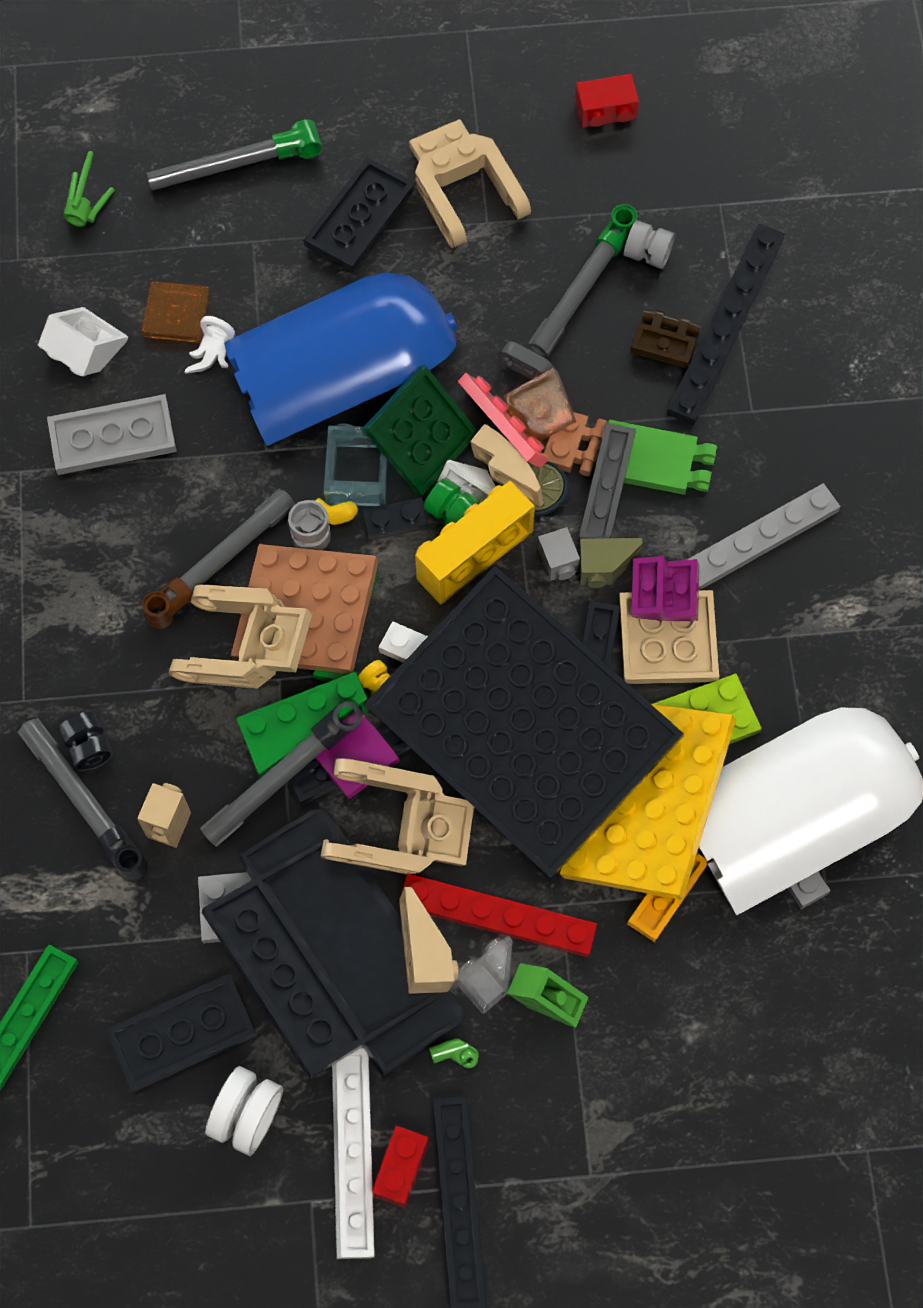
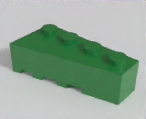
[236,671,369,778]

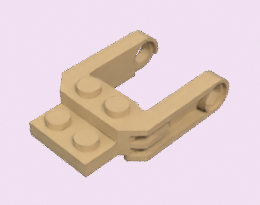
[409,119,531,248]
[169,585,312,689]
[321,759,474,874]

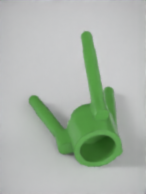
[63,151,114,227]

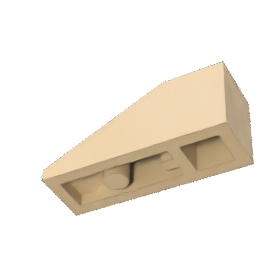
[399,887,458,994]

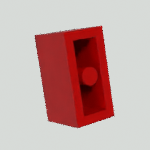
[575,74,639,128]
[372,1126,429,1209]

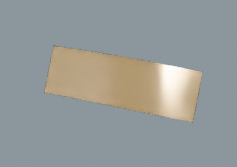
[470,424,544,507]

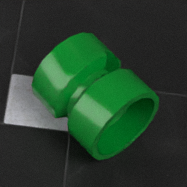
[424,478,481,525]

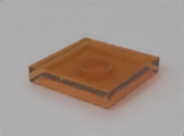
[142,281,210,342]
[503,368,577,442]

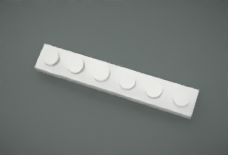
[332,1048,374,1259]

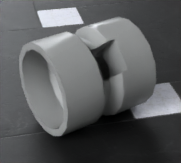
[624,220,675,269]
[288,500,331,550]

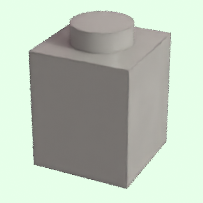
[537,527,580,581]

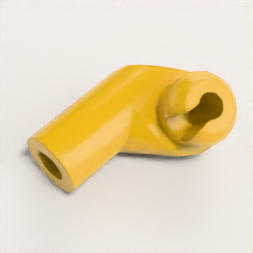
[315,498,358,525]

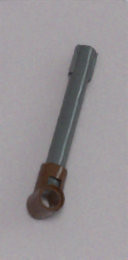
[142,488,296,629]

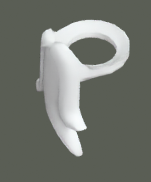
[185,316,235,374]

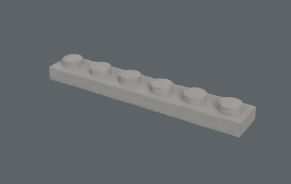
[687,483,841,591]

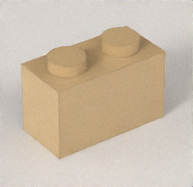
[137,783,191,848]

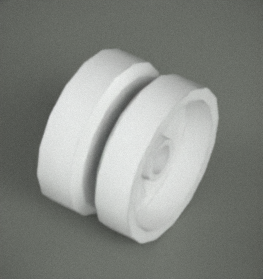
[205,1066,283,1156]

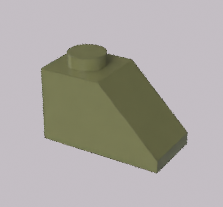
[579,538,642,588]

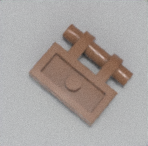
[544,408,608,476]

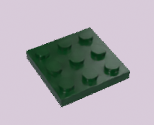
[362,366,478,496]

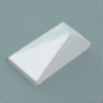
[435,460,496,502]

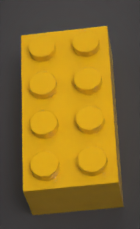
[415,481,535,605]

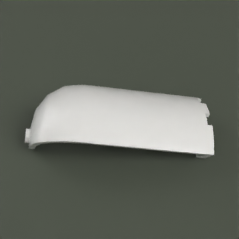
[699,708,923,915]

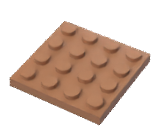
[231,544,379,674]

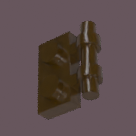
[630,309,701,369]

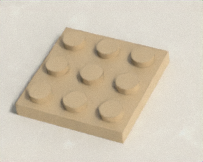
[619,590,719,684]

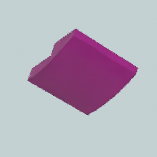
[631,556,699,621]
[314,711,400,799]

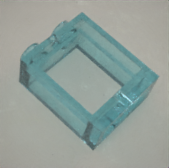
[324,424,389,506]

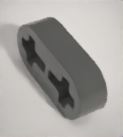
[498,341,554,384]

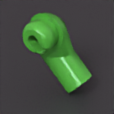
[429,1038,479,1069]

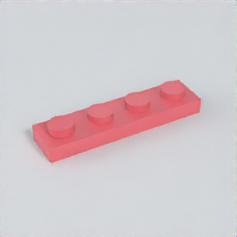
[458,373,548,468]

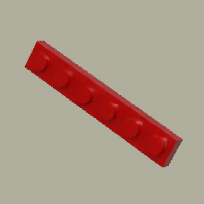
[399,873,597,958]

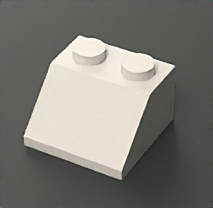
[38,307,128,376]

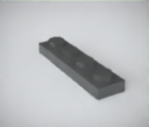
[579,422,636,541]

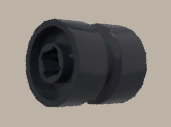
[58,712,114,771]

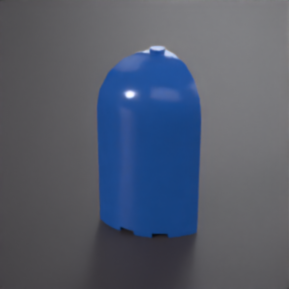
[224,272,458,446]

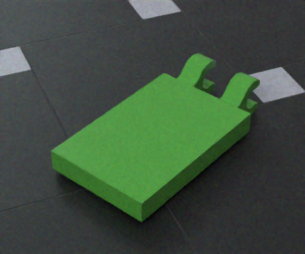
[608,420,717,495]

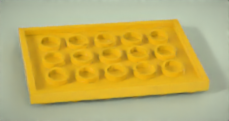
[560,704,736,900]

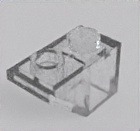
[457,935,512,1014]

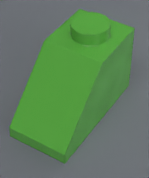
[507,963,589,1027]

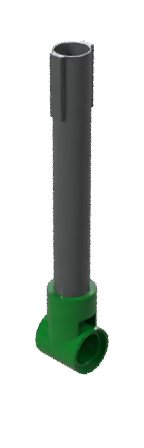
[146,119,323,191]
[528,204,637,357]

